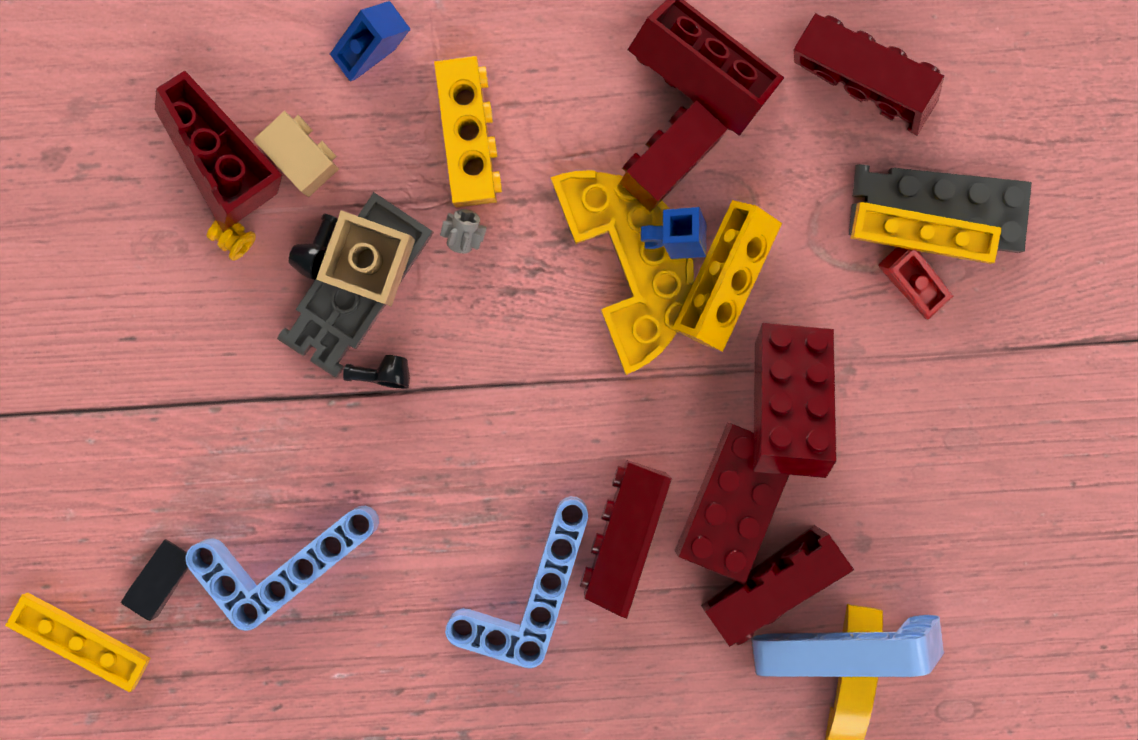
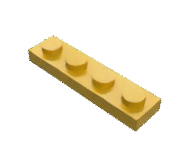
[851,202,1001,264]
[5,592,151,693]

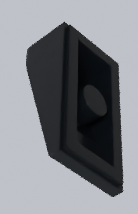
[121,539,188,621]

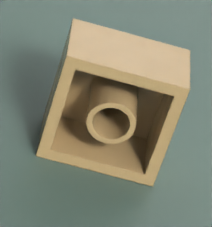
[316,210,415,307]

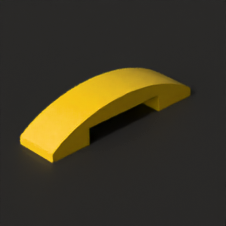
[825,604,883,740]

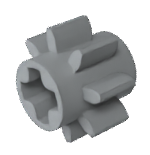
[440,209,487,254]

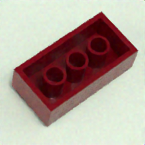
[753,323,836,478]
[675,422,789,584]

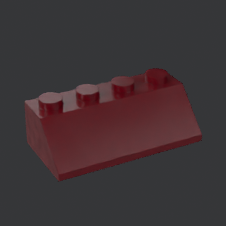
[627,0,785,136]
[580,460,672,619]

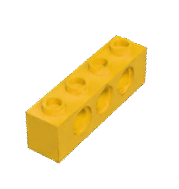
[434,56,502,208]
[673,200,782,352]

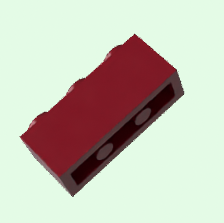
[619,100,728,212]

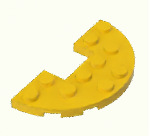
[551,170,694,375]

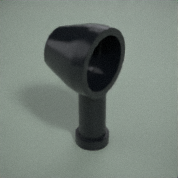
[289,214,338,280]
[343,355,410,389]

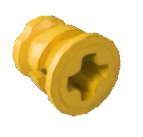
[206,220,256,261]

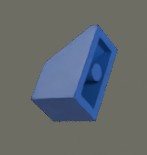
[330,1,411,82]

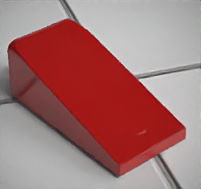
[878,247,954,320]

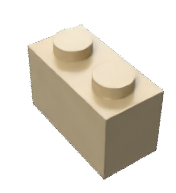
[253,111,339,197]

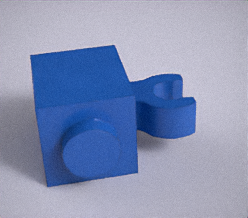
[641,207,707,259]

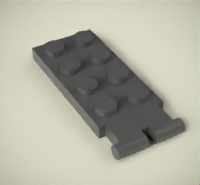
[848,164,1032,253]
[277,192,434,378]

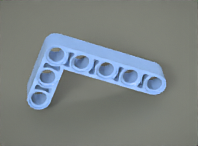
[445,496,588,668]
[185,506,379,631]
[752,615,944,677]

